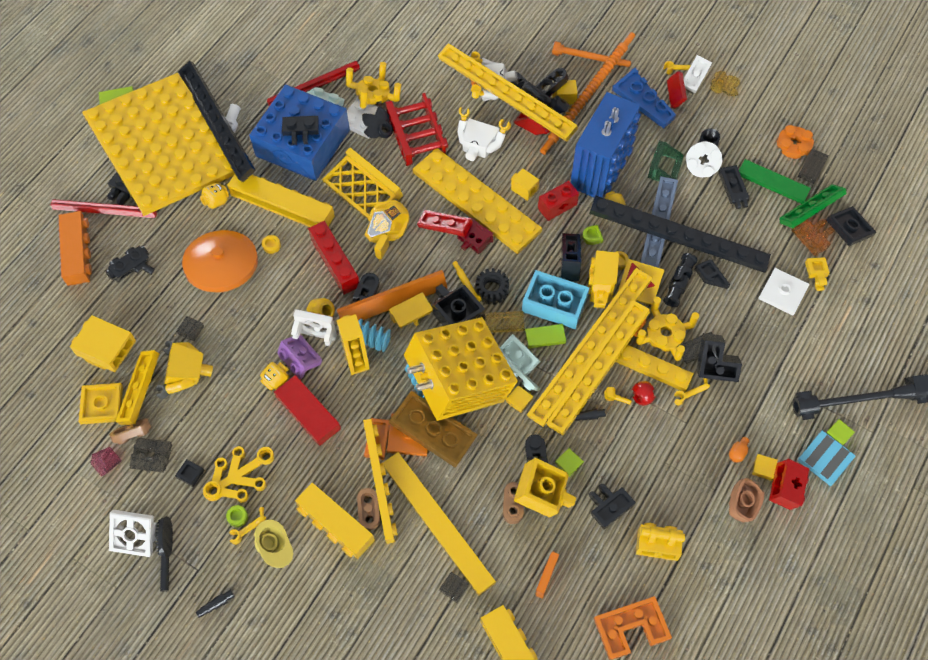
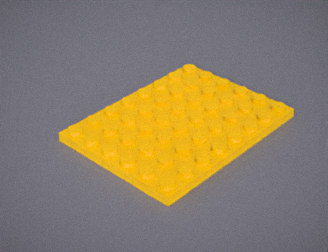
[82,73,235,216]

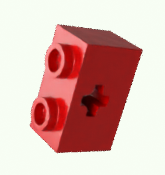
[538,181,579,221]
[769,459,810,510]

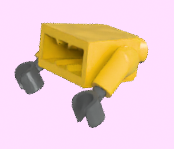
[156,341,213,399]

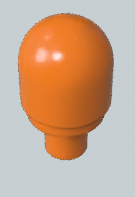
[729,437,750,463]

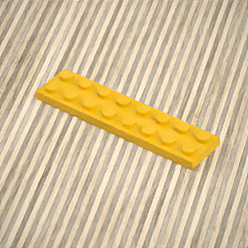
[413,149,542,254]

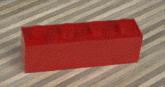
[308,220,359,295]

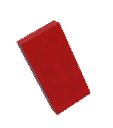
[666,71,687,109]

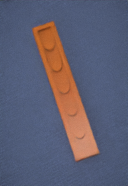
[336,270,448,321]

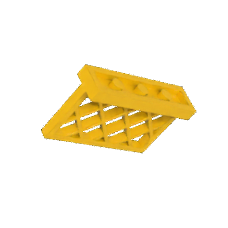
[322,147,403,219]

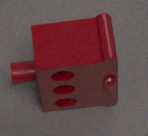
[457,217,494,254]

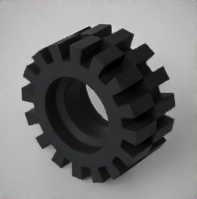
[475,268,509,305]

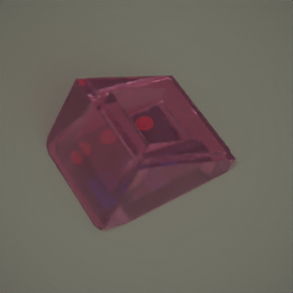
[90,447,122,476]

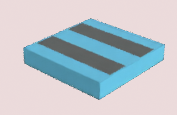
[797,430,856,486]

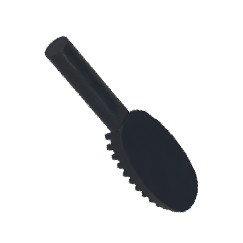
[155,516,173,592]

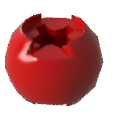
[632,381,656,406]

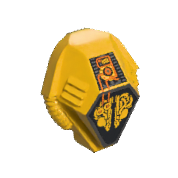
[365,200,410,243]

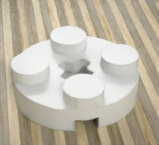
[686,141,722,177]

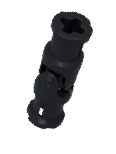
[663,253,698,308]

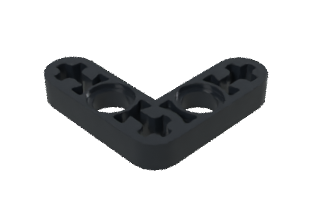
[510,68,569,97]

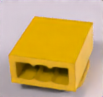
[70,315,136,372]

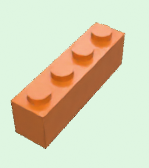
[58,211,92,286]

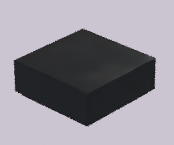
[175,459,205,487]

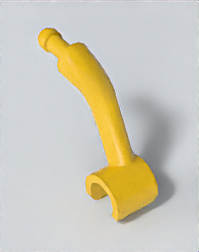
[663,61,691,75]
[674,378,710,406]
[229,507,266,545]

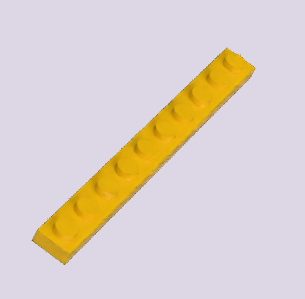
[438,43,579,142]
[527,268,652,427]

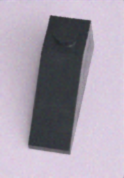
[560,233,581,282]

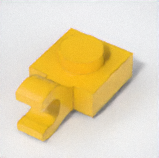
[805,257,830,291]

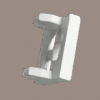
[291,310,337,346]
[109,510,159,557]

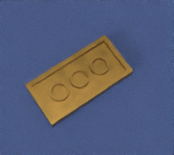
[389,390,478,468]

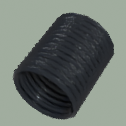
[699,128,720,156]

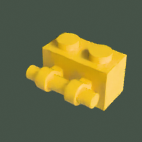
[636,523,685,561]

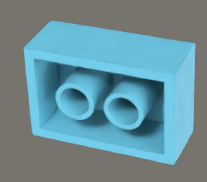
[522,270,590,330]

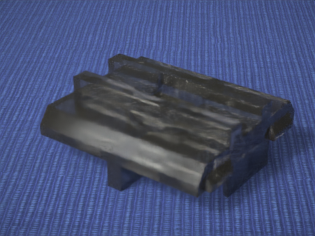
[129,438,172,473]

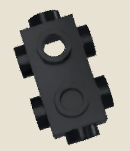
[105,245,155,283]

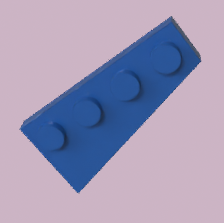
[612,68,676,129]

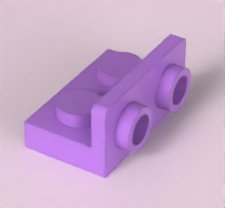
[277,334,322,379]

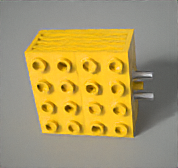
[404,317,518,421]

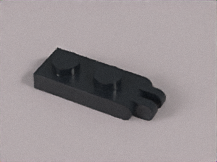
[718,165,749,209]

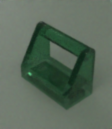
[648,140,684,181]

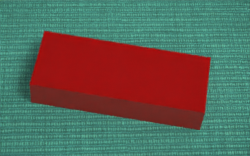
[274,375,341,446]

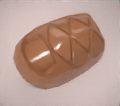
[729,478,765,522]

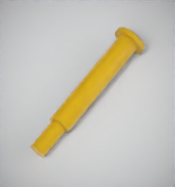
[452,261,481,302]

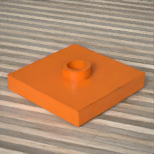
[387,413,428,456]

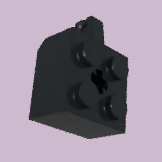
[432,284,485,326]

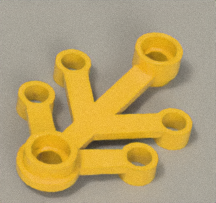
[203,446,274,503]

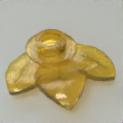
[710,71,740,96]

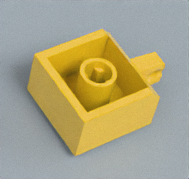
[587,250,619,308]
[514,458,576,518]

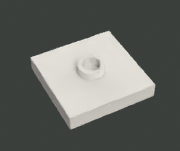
[758,268,809,315]

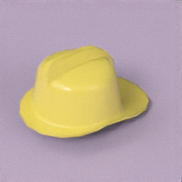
[254,520,293,568]

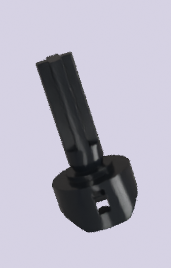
[521,81,569,114]

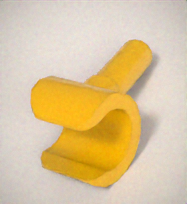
[604,387,632,405]

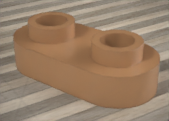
[109,418,151,444]
[503,482,524,524]
[357,488,380,531]

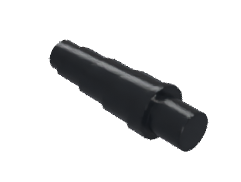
[575,408,606,421]
[196,589,235,618]

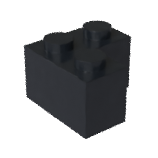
[696,333,742,382]

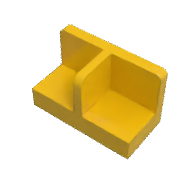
[389,292,433,328]

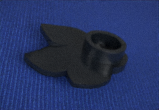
[362,106,393,139]

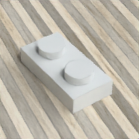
[684,55,712,93]

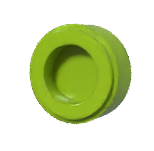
[226,505,248,527]

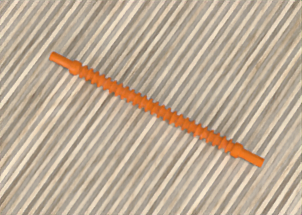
[540,32,636,155]

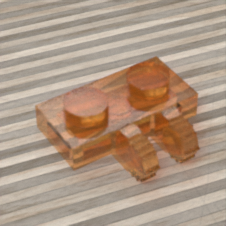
[791,219,834,256]

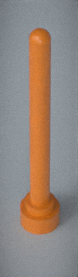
[552,41,632,67]

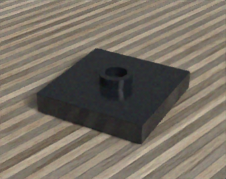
[826,206,876,246]

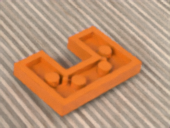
[594,596,672,660]

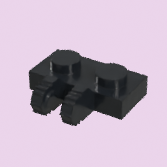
[282,116,319,145]
[107,172,133,205]
[589,484,636,530]

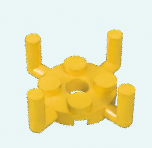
[346,62,401,109]
[636,297,699,361]

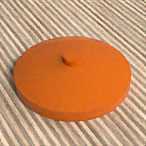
[182,230,258,292]

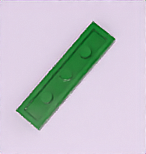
[739,159,811,204]
[779,184,847,228]

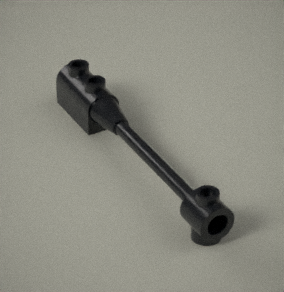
[793,374,928,420]

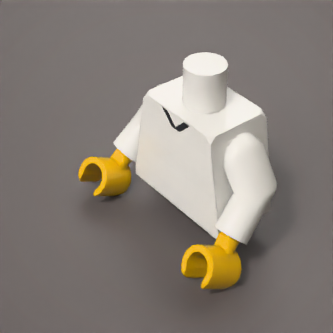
[471,51,518,102]
[457,107,511,161]

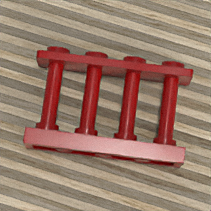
[385,93,448,166]

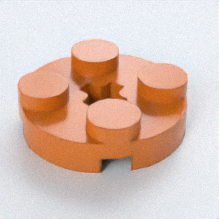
[777,125,814,159]

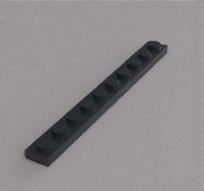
[178,60,256,182]
[589,195,771,273]

